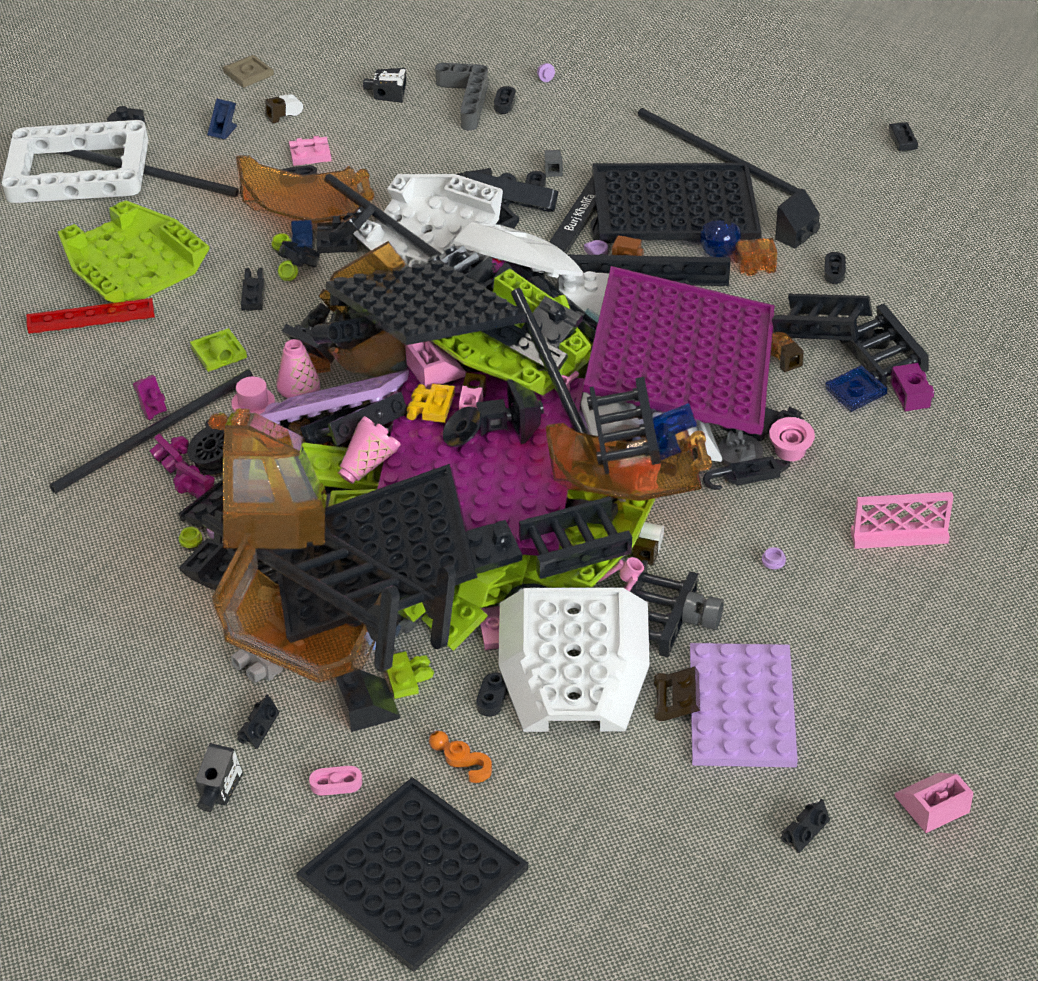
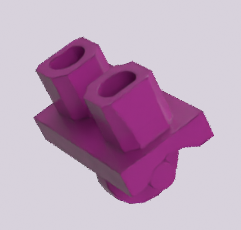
[133,375,167,420]
[149,434,189,474]
[173,462,215,499]

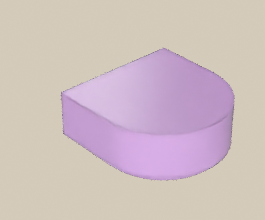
[584,240,608,255]

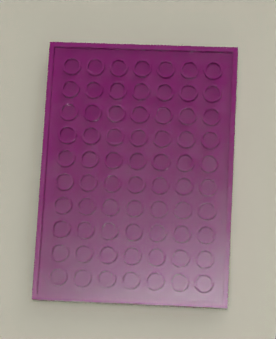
[582,266,775,435]
[377,368,584,556]

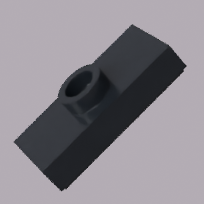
[889,122,918,151]

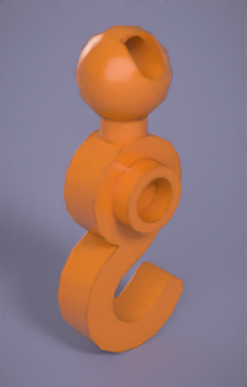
[429,731,492,783]

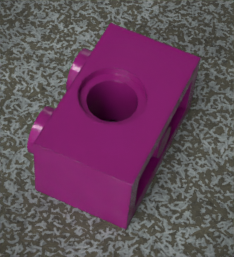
[890,363,934,412]

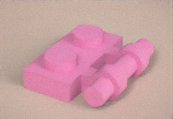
[289,136,331,166]

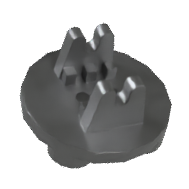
[718,429,763,465]

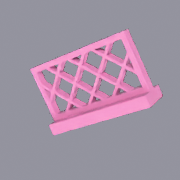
[851,492,953,549]

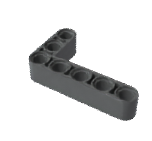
[435,63,488,131]

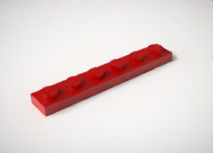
[26,298,155,334]

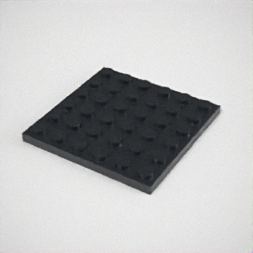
[297,777,528,972]

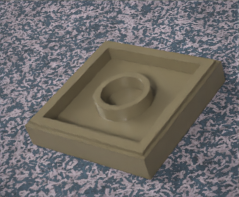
[223,55,274,88]

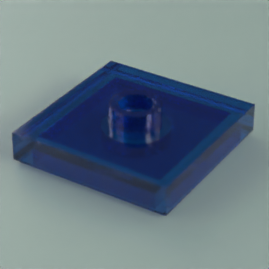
[825,365,887,412]

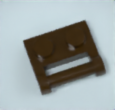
[654,666,700,721]

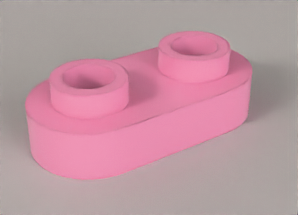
[309,766,363,796]

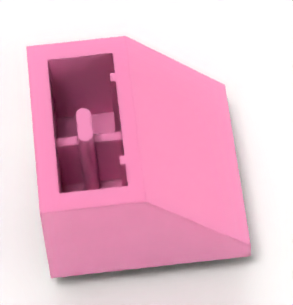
[405,341,466,389]
[895,773,974,833]

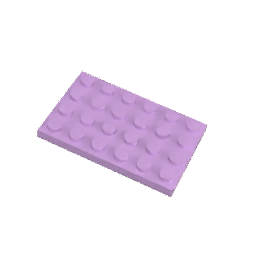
[256,369,409,427]
[690,643,798,767]

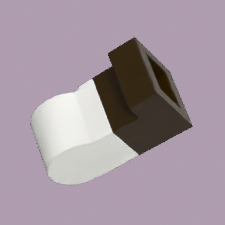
[265,94,303,123]
[633,522,664,566]

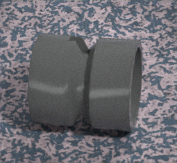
[682,591,724,630]

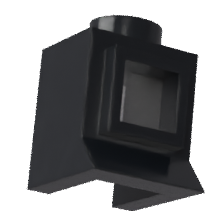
[476,399,512,437]

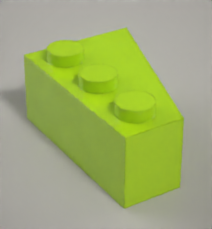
[457,555,531,608]

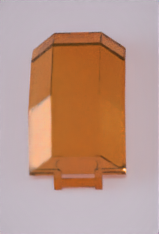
[236,155,375,223]
[545,423,712,501]

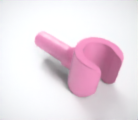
[561,371,579,391]

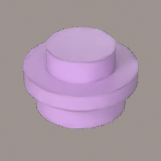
[537,63,555,82]
[762,547,786,569]

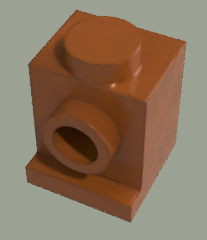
[612,235,644,256]

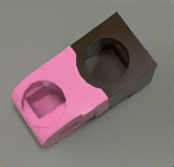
[459,373,487,410]

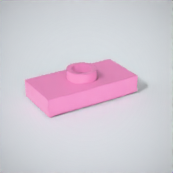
[480,606,500,650]

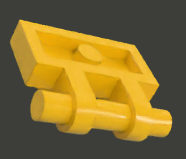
[407,384,455,422]

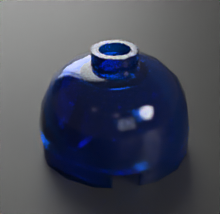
[700,220,741,257]

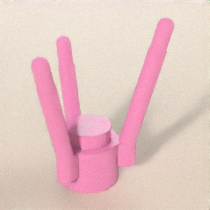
[598,557,644,592]

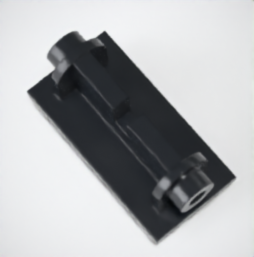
[237,694,280,749]
[781,799,830,853]

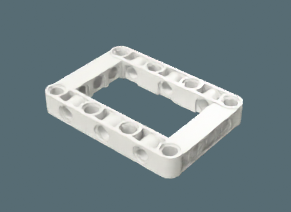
[2,120,149,203]

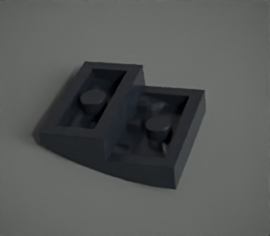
[179,538,248,593]

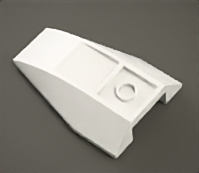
[452,222,583,279]

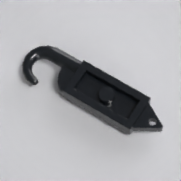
[703,456,791,490]

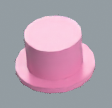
[231,376,275,416]
[769,417,815,461]

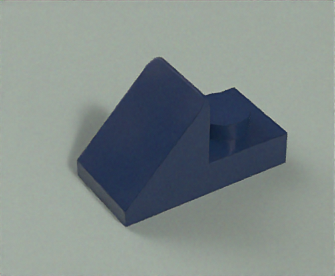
[207,98,237,139]
[291,220,313,249]

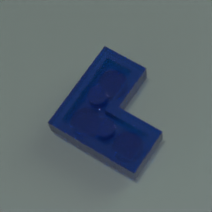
[653,403,698,460]

